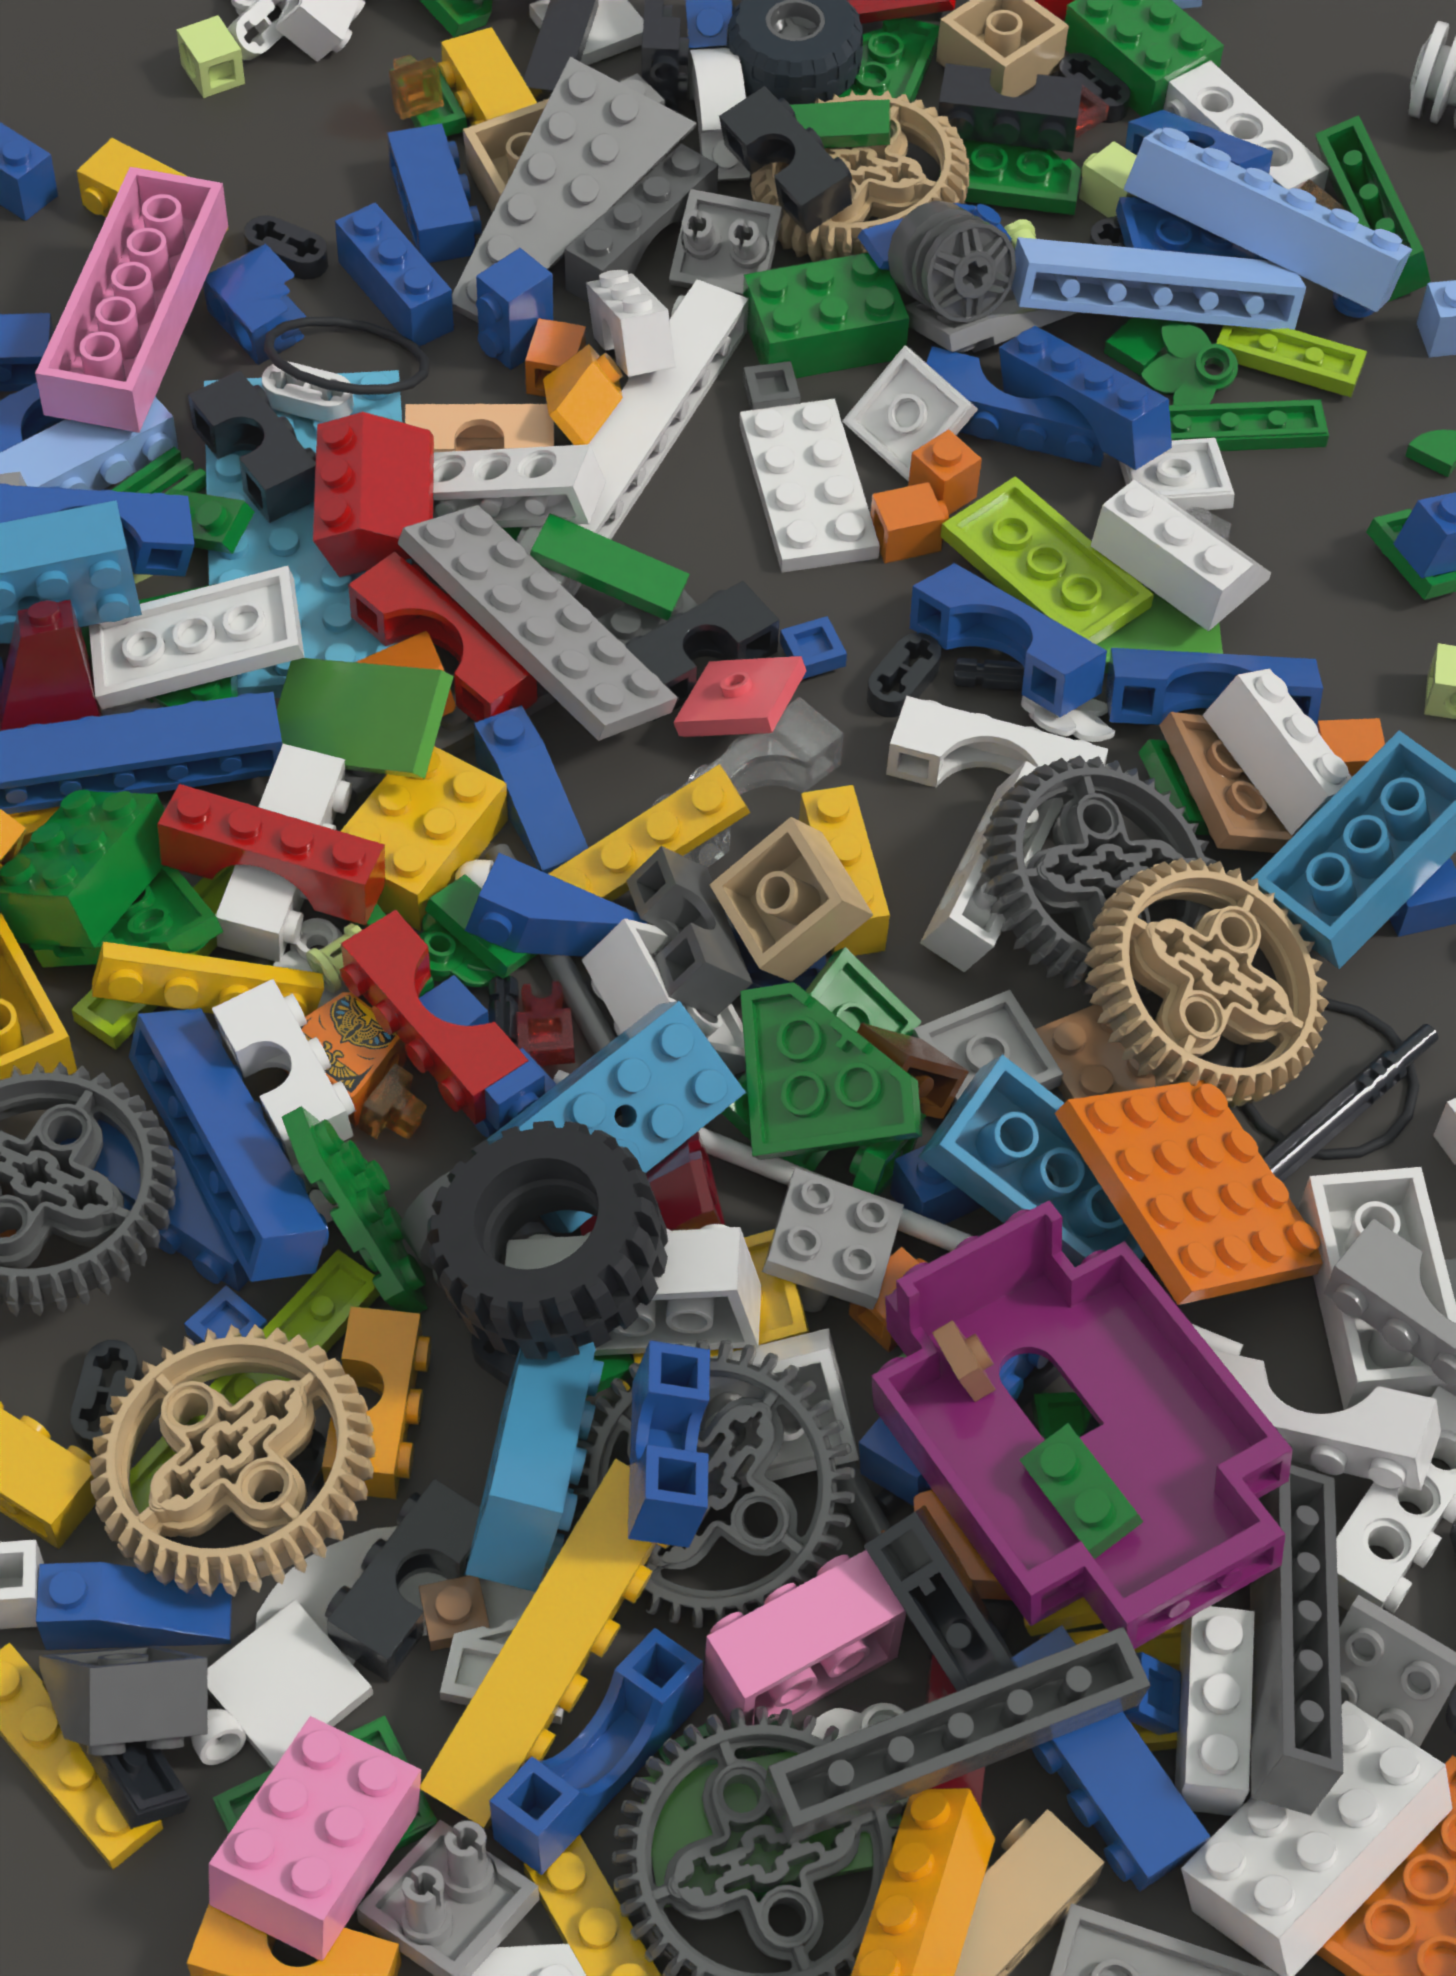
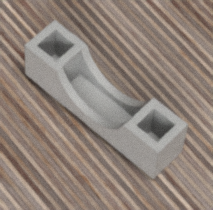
[1324,1218,1456,1386]

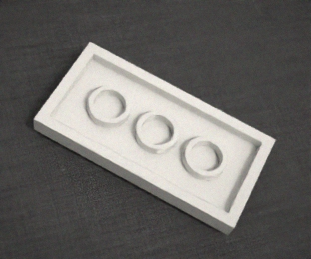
[739,399,880,573]
[89,566,305,710]

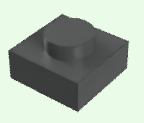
[743,361,801,410]

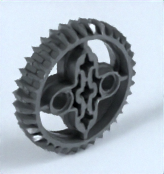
[980,755,1216,996]
[0,1062,177,1317]
[572,1340,855,1628]
[612,1706,904,1976]

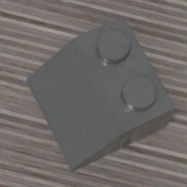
[39,1645,208,1755]

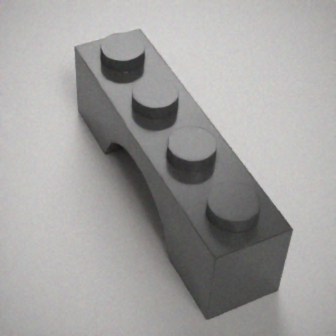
[565,144,718,303]

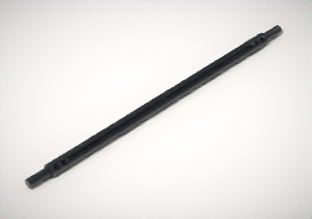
[874,1024,1439,1516]

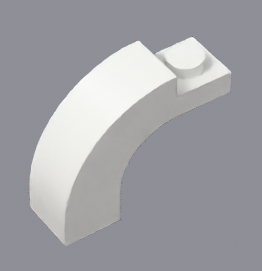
[686,48,750,182]

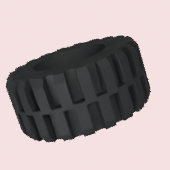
[426,1121,668,1360]

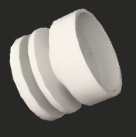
[1408,21,1456,129]

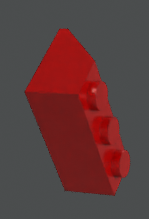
[313,412,434,577]

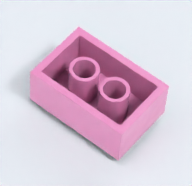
[703,1550,906,1726]
[209,1716,421,1961]

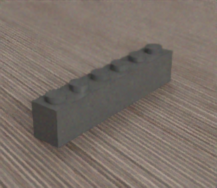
[1250,1465,1344,1815]
[764,1626,1151,1844]

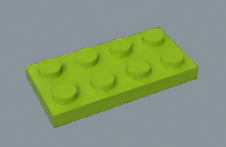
[941,476,1154,645]

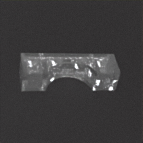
[651,697,844,868]

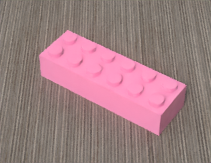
[35,167,228,433]

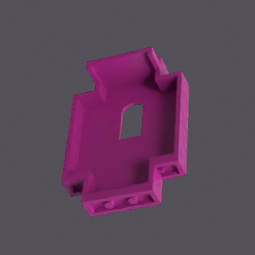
[871,1200,1293,1649]

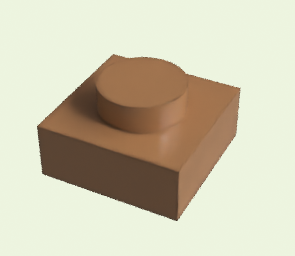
[932,1320,996,1402]
[418,1575,490,1651]

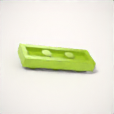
[1216,325,1367,397]

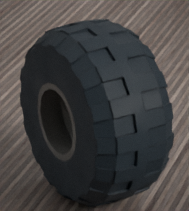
[726,0,863,105]

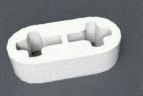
[227,0,287,60]
[262,362,354,422]

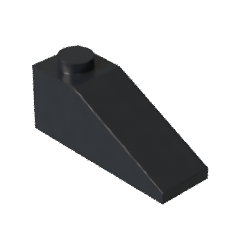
[863,1505,1019,1692]

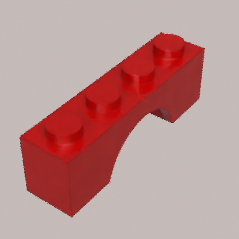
[348,551,537,722]
[158,784,385,926]
[340,910,529,1125]

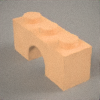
[405,404,554,452]

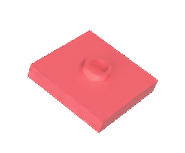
[673,656,806,737]

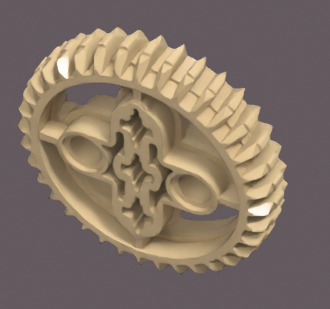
[750,89,970,262]
[1084,858,1329,1108]
[89,1324,376,1597]

